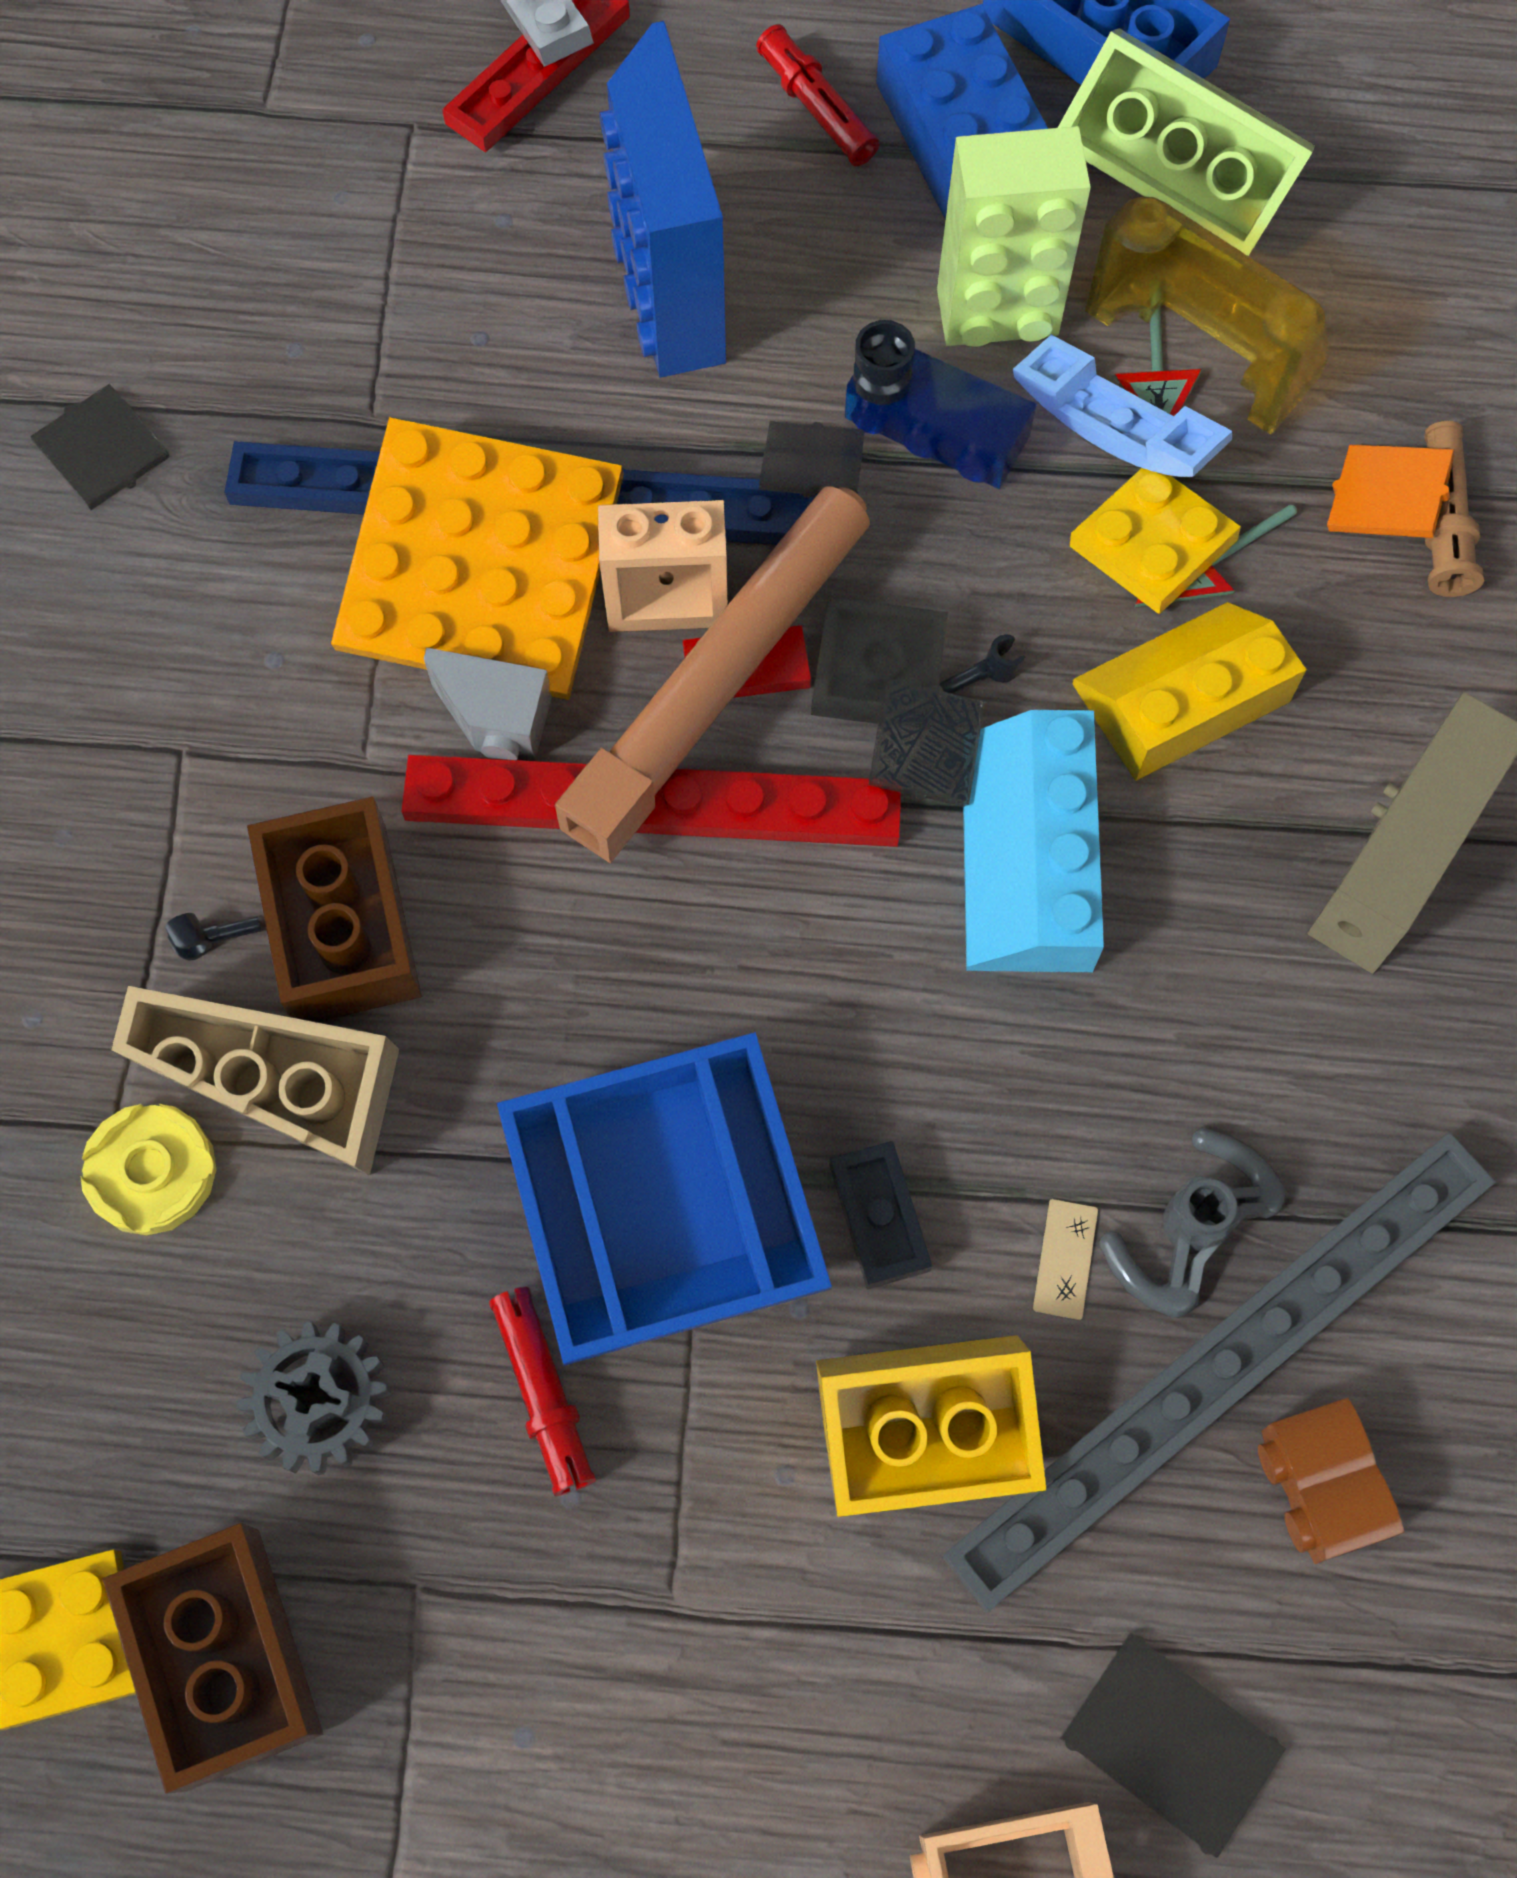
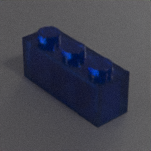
[845,349,1037,489]

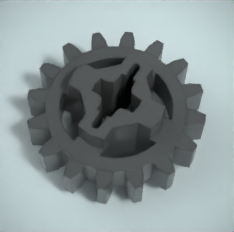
[236,1321,391,1475]

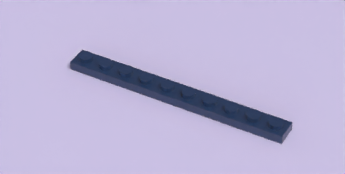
[224,441,821,545]

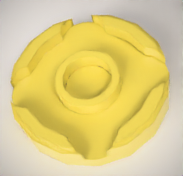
[80,1104,216,1236]

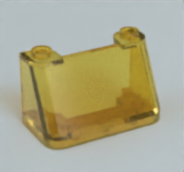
[1085,196,1330,435]

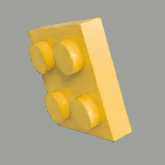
[1070,468,1241,614]
[0,1549,136,1730]

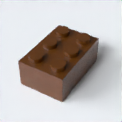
[247,796,422,1022]
[102,1523,324,1794]

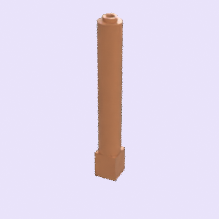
[555,487,870,864]

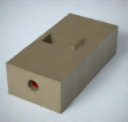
[1307,692,1517,974]

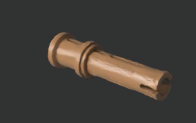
[1424,421,1484,597]

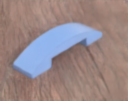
[1013,334,1232,477]

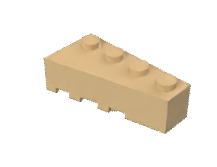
[111,986,399,1175]

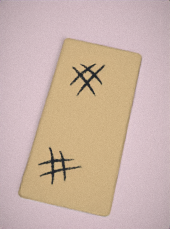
[1033,1199,1098,1320]

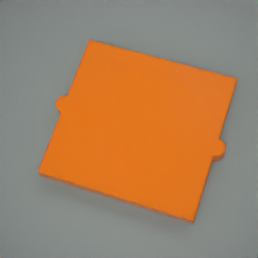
[1327,445,1454,538]

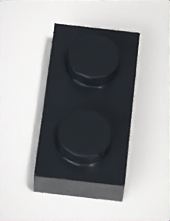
[829,1141,933,1290]

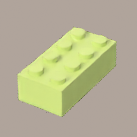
[1058,28,1315,258]
[937,126,1091,347]

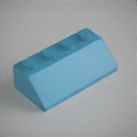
[962,710,1104,972]

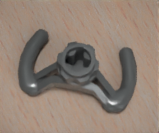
[1099,1128,1286,1318]

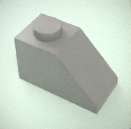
[424,648,552,761]

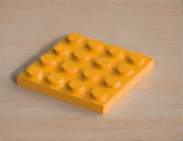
[331,417,624,700]

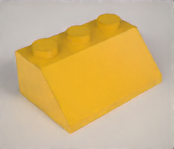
[1072,602,1307,781]
[816,1335,1046,1517]

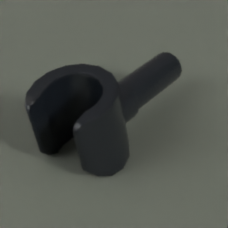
[940,634,1026,696]
[165,913,261,961]

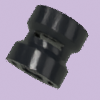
[853,320,915,405]

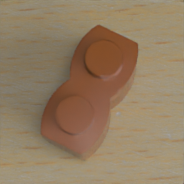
[1258,1398,1405,1564]

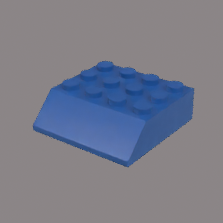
[599,21,726,378]
[497,1032,832,1366]

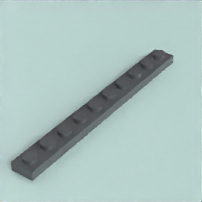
[942,1132,1496,1613]

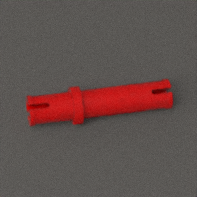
[756,24,880,167]
[489,1287,596,1496]

